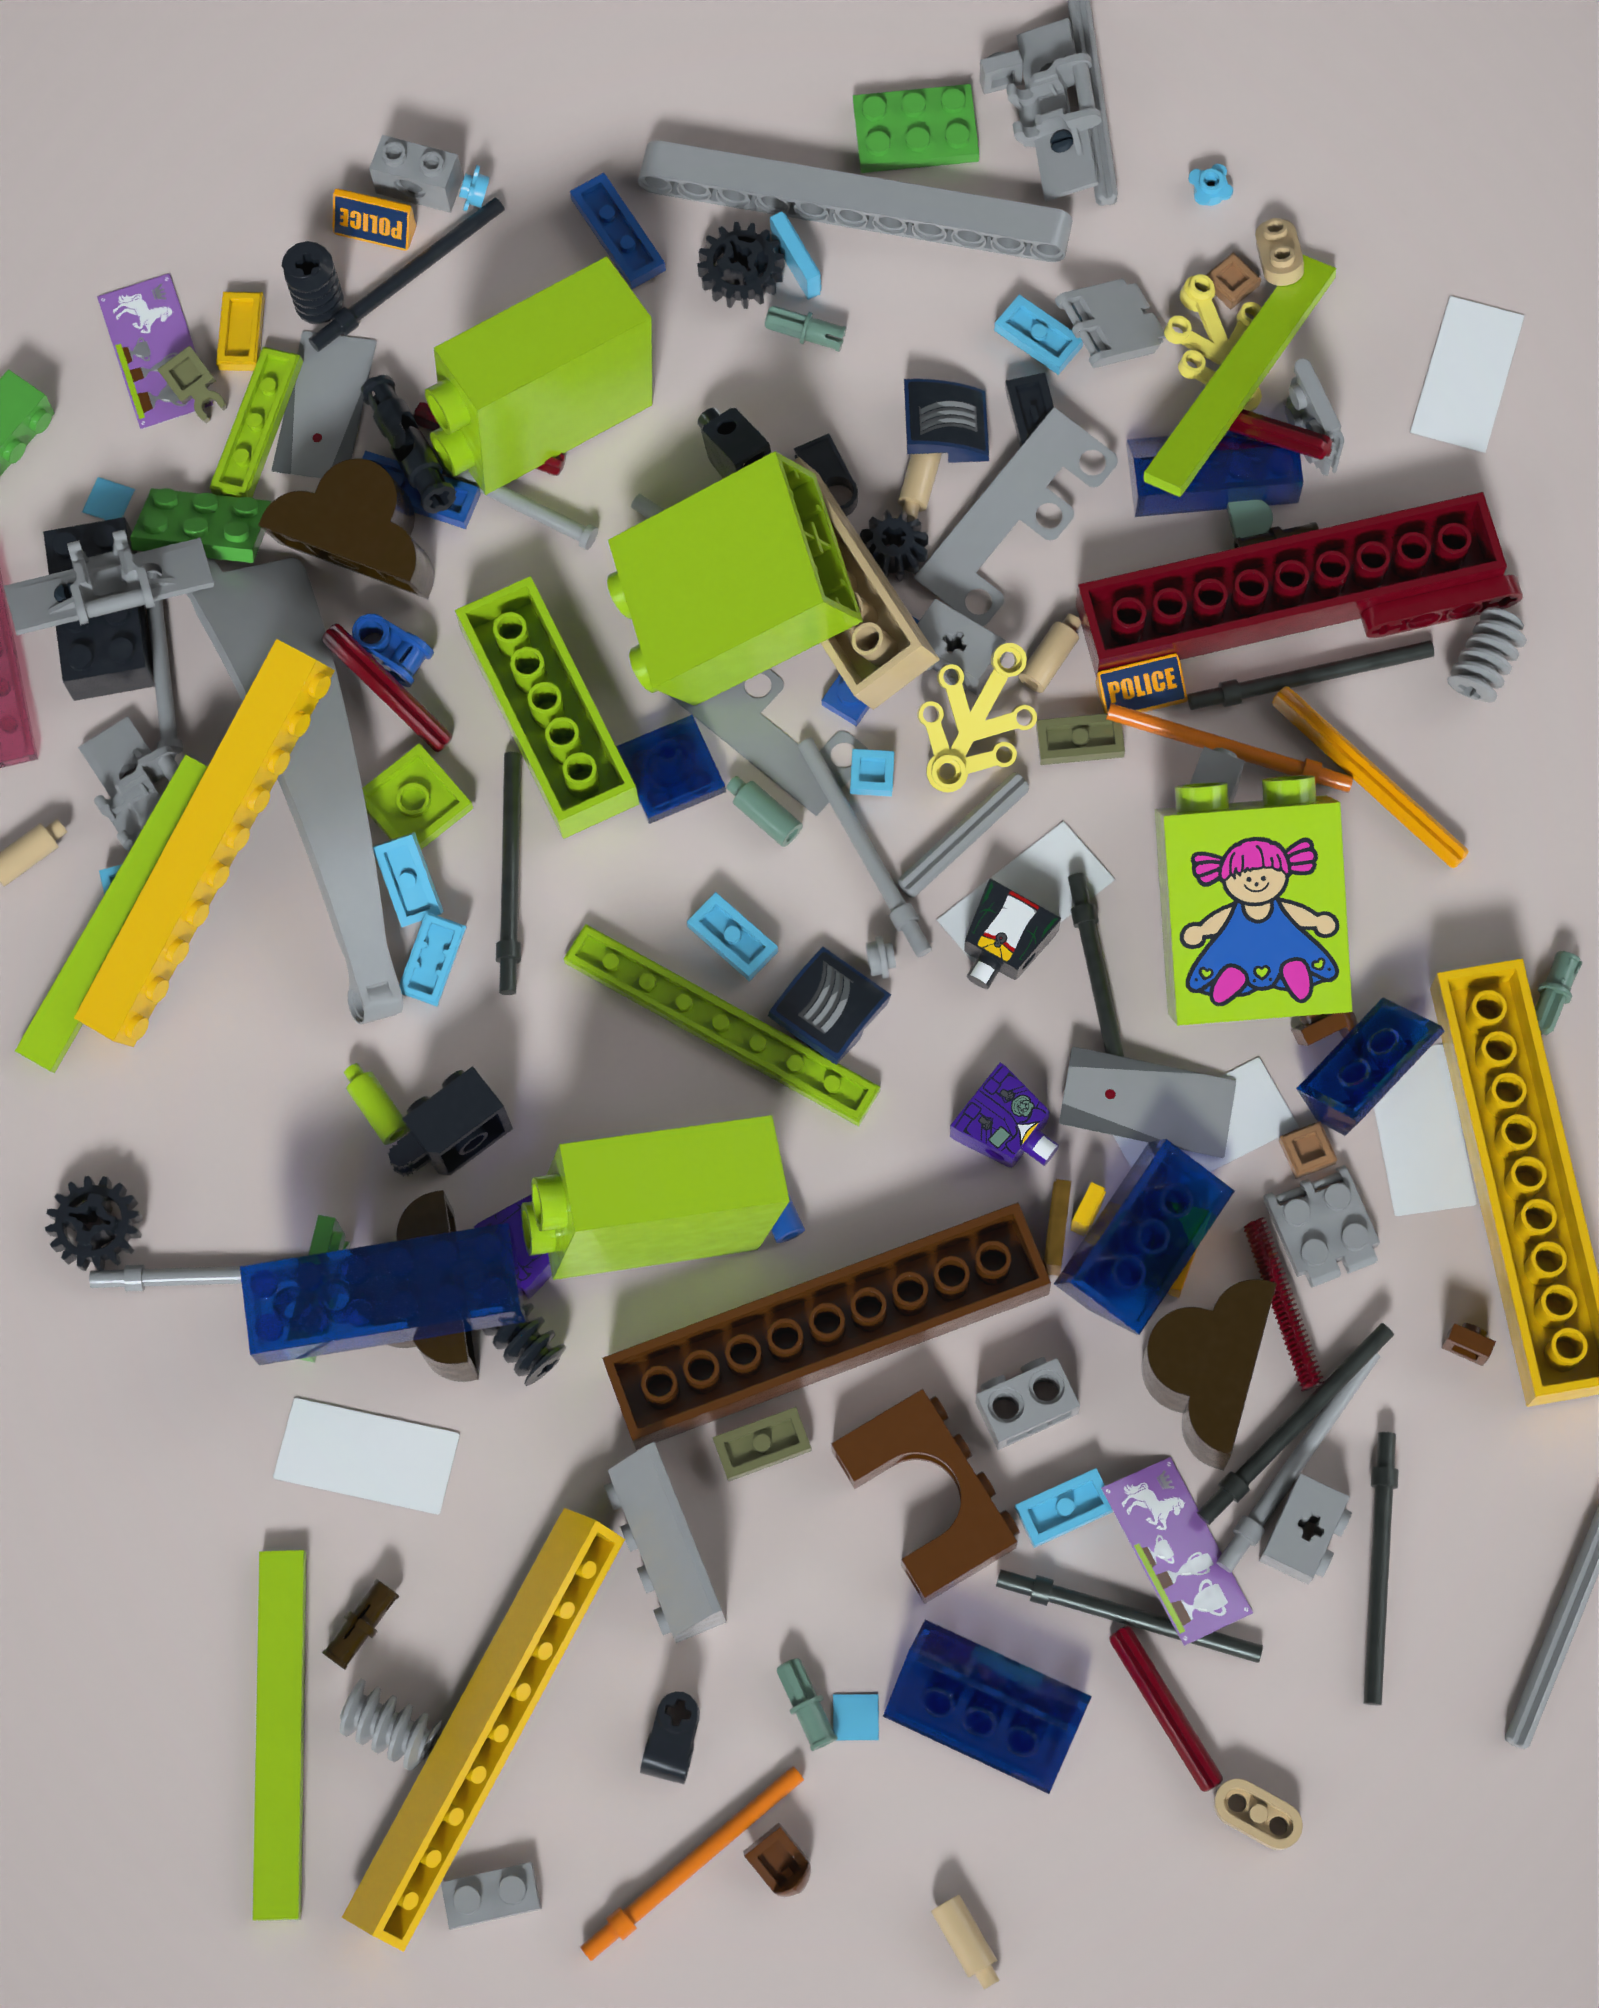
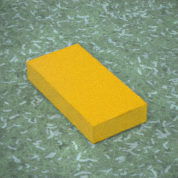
[216,292,265,371]

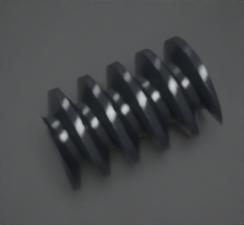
[281,241,344,324]
[472,1289,566,1386]

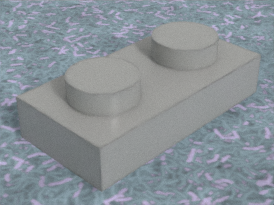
[441,1862,541,1930]

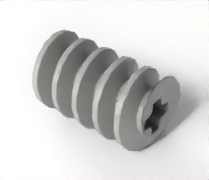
[1447,607,1527,703]
[340,1678,442,1771]

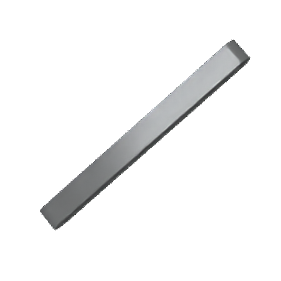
[638,141,1073,262]

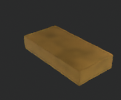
[1044,1179,1072,1276]

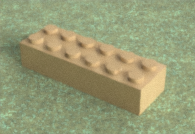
[794,457,940,710]

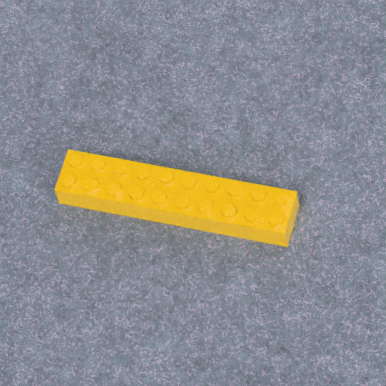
[1430,958,1599,1407]

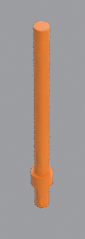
[1106,703,1353,793]
[580,1766,804,1961]

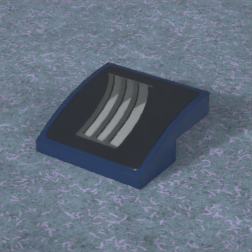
[904,379,989,463]
[768,946,892,1065]

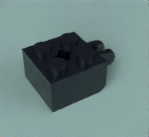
[387,1066,513,1177]

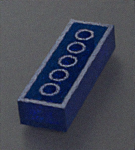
[240,1223,526,1365]

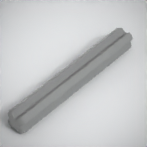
[898,772,1029,898]

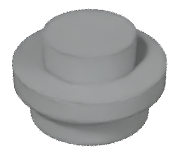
[866,936,896,979]

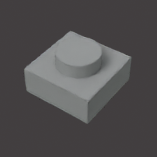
[979,50,1023,94]

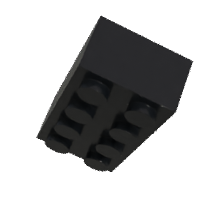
[43,517,155,701]

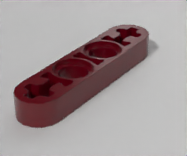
[1360,575,1523,638]

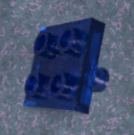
[616,714,726,824]

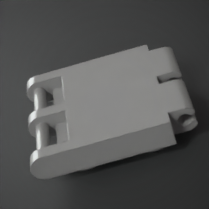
[1055,279,1166,368]
[1285,359,1344,476]
[1263,1165,1380,1288]

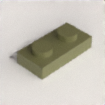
[1036,713,1125,765]
[712,1407,812,1482]

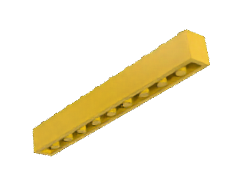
[74,639,335,1047]
[341,1508,625,1952]

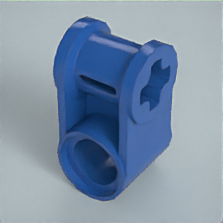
[352,614,434,687]

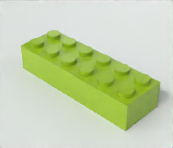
[455,576,639,839]

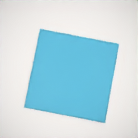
[82,477,135,520]
[833,1694,879,1741]

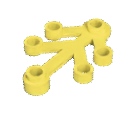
[1164,274,1262,412]
[917,643,1037,792]

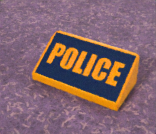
[332,188,417,251]
[1096,653,1188,714]

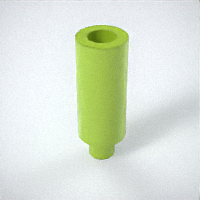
[344,1063,408,1145]

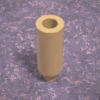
[898,453,942,522]
[1018,614,1082,693]
[0,819,67,887]
[931,1894,1000,1990]

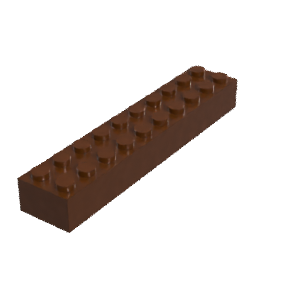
[602,1202,1051,1450]

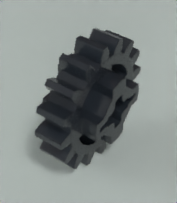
[697,222,785,309]
[45,1176,143,1271]

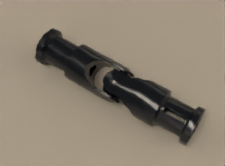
[361,375,456,514]

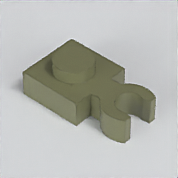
[157,346,227,423]

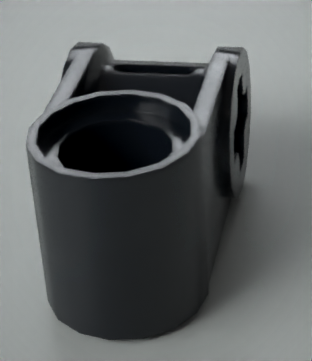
[640,1691,700,1784]

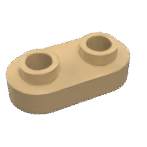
[1255,218,1304,286]
[1214,1779,1303,1850]

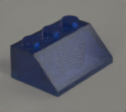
[1296,997,1445,1136]

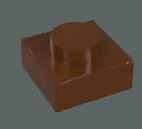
[1442,1323,1496,1366]

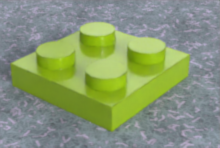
[362,743,474,850]

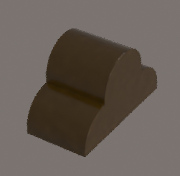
[258,458,434,599]
[349,1190,479,1382]
[1142,1279,1277,1471]

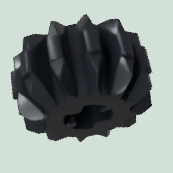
[860,510,928,582]

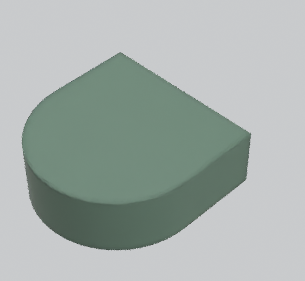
[1227,498,1273,538]

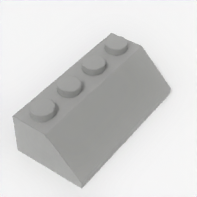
[604,1442,726,1643]

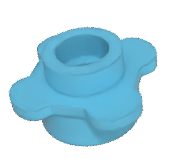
[1188,164,1233,206]
[459,165,490,211]

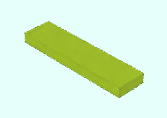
[209,347,303,498]

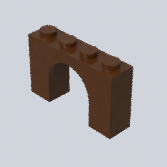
[831,1389,1020,1604]

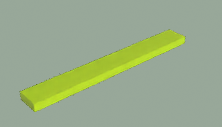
[1144,255,1337,497]
[15,754,208,1073]
[564,924,880,1127]
[253,1550,306,1921]

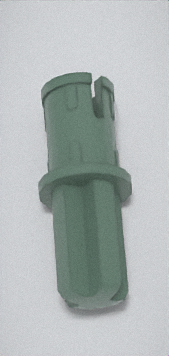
[765,306,847,352]
[1535,951,1582,1035]
[777,1658,838,1751]

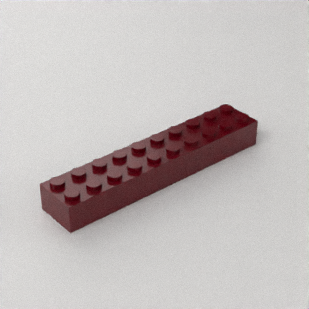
[1076,492,1507,676]

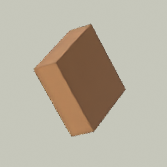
[1206,252,1261,310]
[1279,1121,1337,1179]

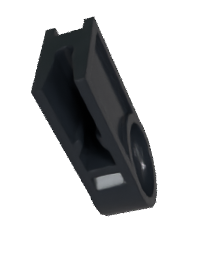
[794,433,858,517]

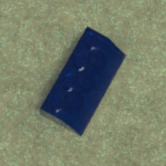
[1126,431,1304,517]
[1054,1139,1235,1335]
[883,1619,1092,1794]

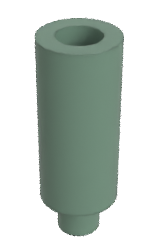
[726,776,803,847]

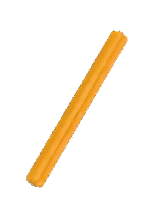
[1272,686,1469,868]

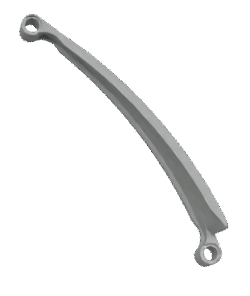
[187,558,403,1025]

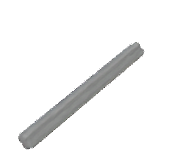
[1068,0,1118,206]
[1505,1504,1599,1749]

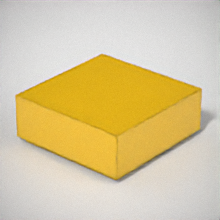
[1070,1182,1106,1237]

